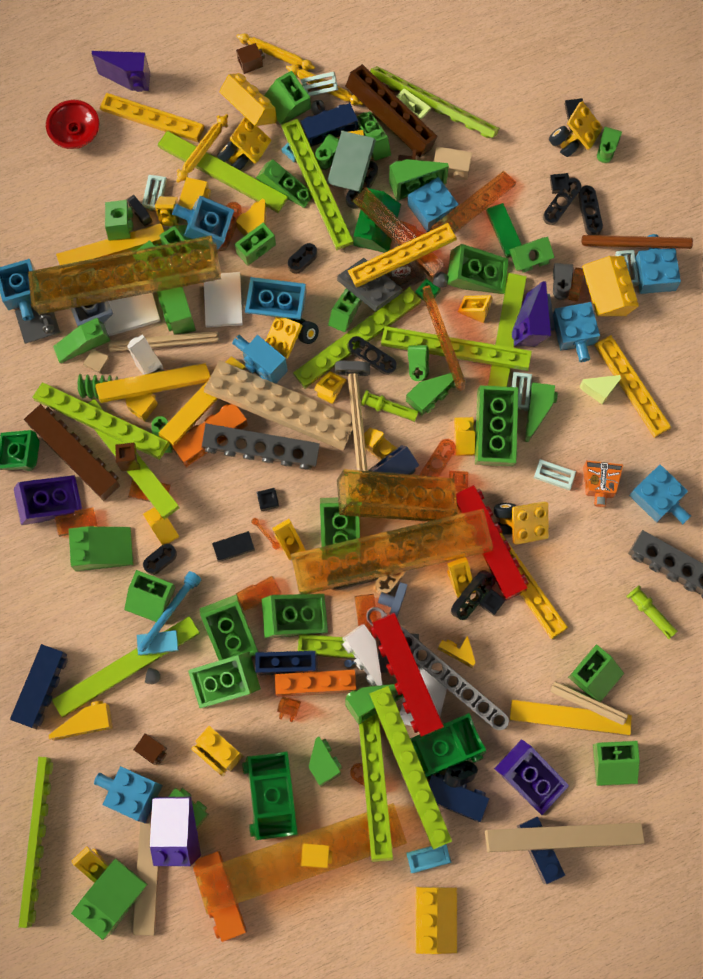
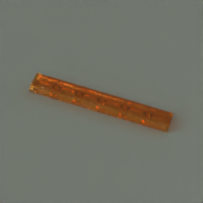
[430,171,516,234]
[353,187,445,279]
[423,285,466,391]

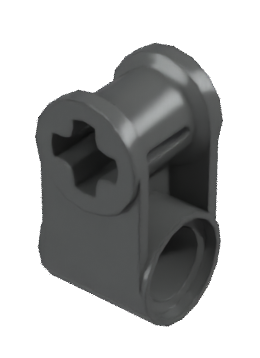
[553,263,573,300]

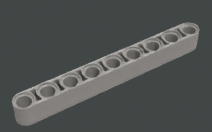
[366,607,509,730]

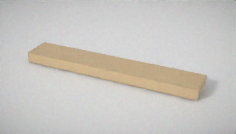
[133,810,159,936]

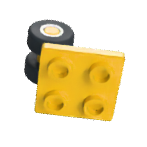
[549,101,603,157]
[217,117,271,170]
[265,317,319,359]
[494,501,549,545]

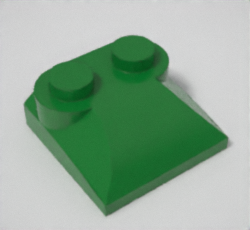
[0,430,40,471]

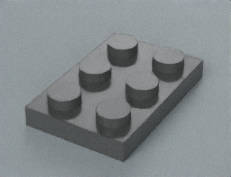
[337,258,402,312]

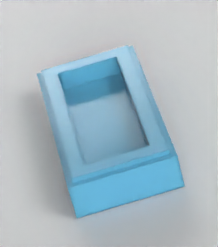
[137,630,179,656]
[406,844,451,873]

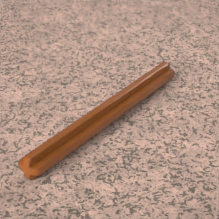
[581,235,693,249]

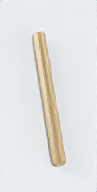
[108,331,219,352]
[348,373,368,476]

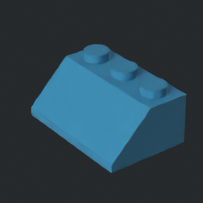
[245,277,307,320]

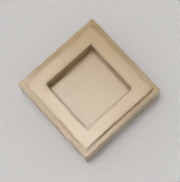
[83,349,110,374]

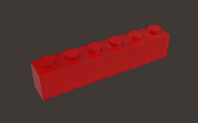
[453,485,529,601]
[370,612,444,737]

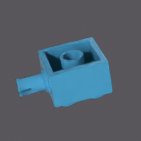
[407,177,459,233]
[172,196,234,249]
[636,234,681,294]
[0,259,44,321]
[553,302,600,363]
[232,335,288,384]
[629,465,691,525]
[94,766,163,823]

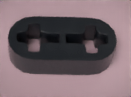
[126,195,153,226]
[288,243,317,274]
[143,544,177,575]
[443,761,478,788]

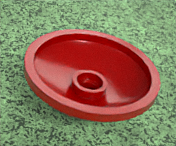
[46,100,100,149]

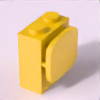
[191,726,244,777]

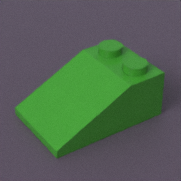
[389,159,449,201]
[447,244,508,294]
[320,497,361,560]
[69,526,133,571]
[200,594,258,660]
[261,594,328,638]
[188,651,261,708]
[71,858,148,940]

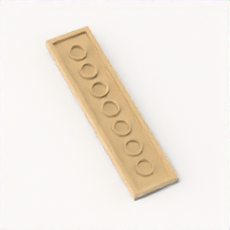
[204,360,353,451]

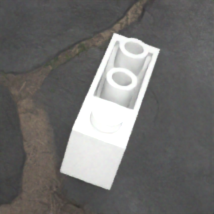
[127,334,164,375]
[342,624,382,686]

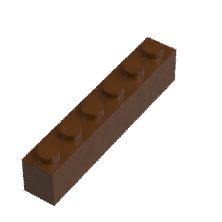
[345,64,438,158]
[24,404,120,501]

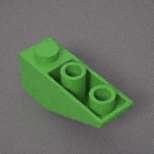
[356,111,391,161]
[256,159,312,208]
[406,370,462,416]

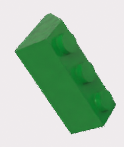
[353,188,401,253]

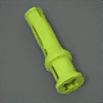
[361,390,419,422]
[626,585,678,639]

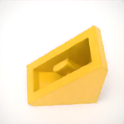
[457,295,493,323]

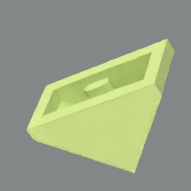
[396,89,431,120]
[580,375,621,404]

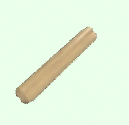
[551,682,628,725]

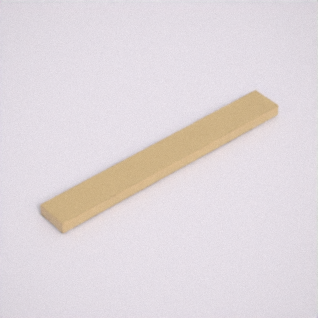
[485,823,645,853]

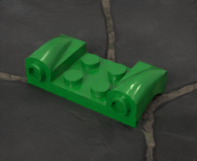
[410,713,486,779]
[242,751,298,841]

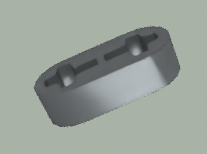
[335,361,370,376]

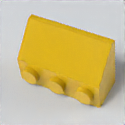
[219,73,277,126]
[582,256,639,316]
[415,887,457,954]

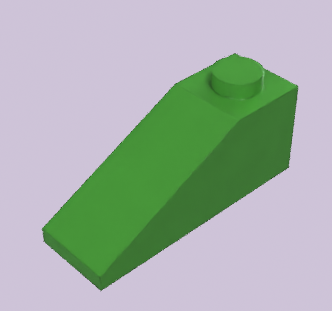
[328,288,362,332]
[53,318,111,363]
[525,383,558,442]
[345,684,404,725]

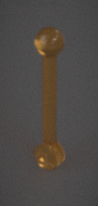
[251,518,280,550]

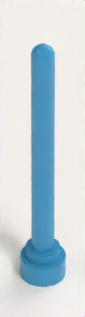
[138,571,202,652]

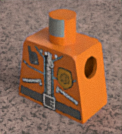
[583,460,623,507]

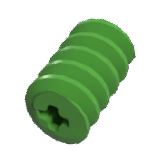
[77,374,118,399]

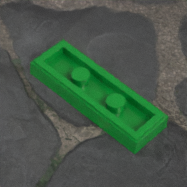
[486,203,522,258]

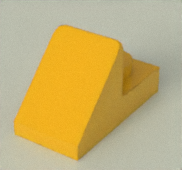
[315,371,346,404]
[454,417,475,456]
[364,427,397,461]
[143,507,179,545]
[272,519,306,561]
[447,557,476,598]
[438,636,476,668]
[72,846,109,883]

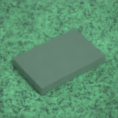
[327,131,376,193]

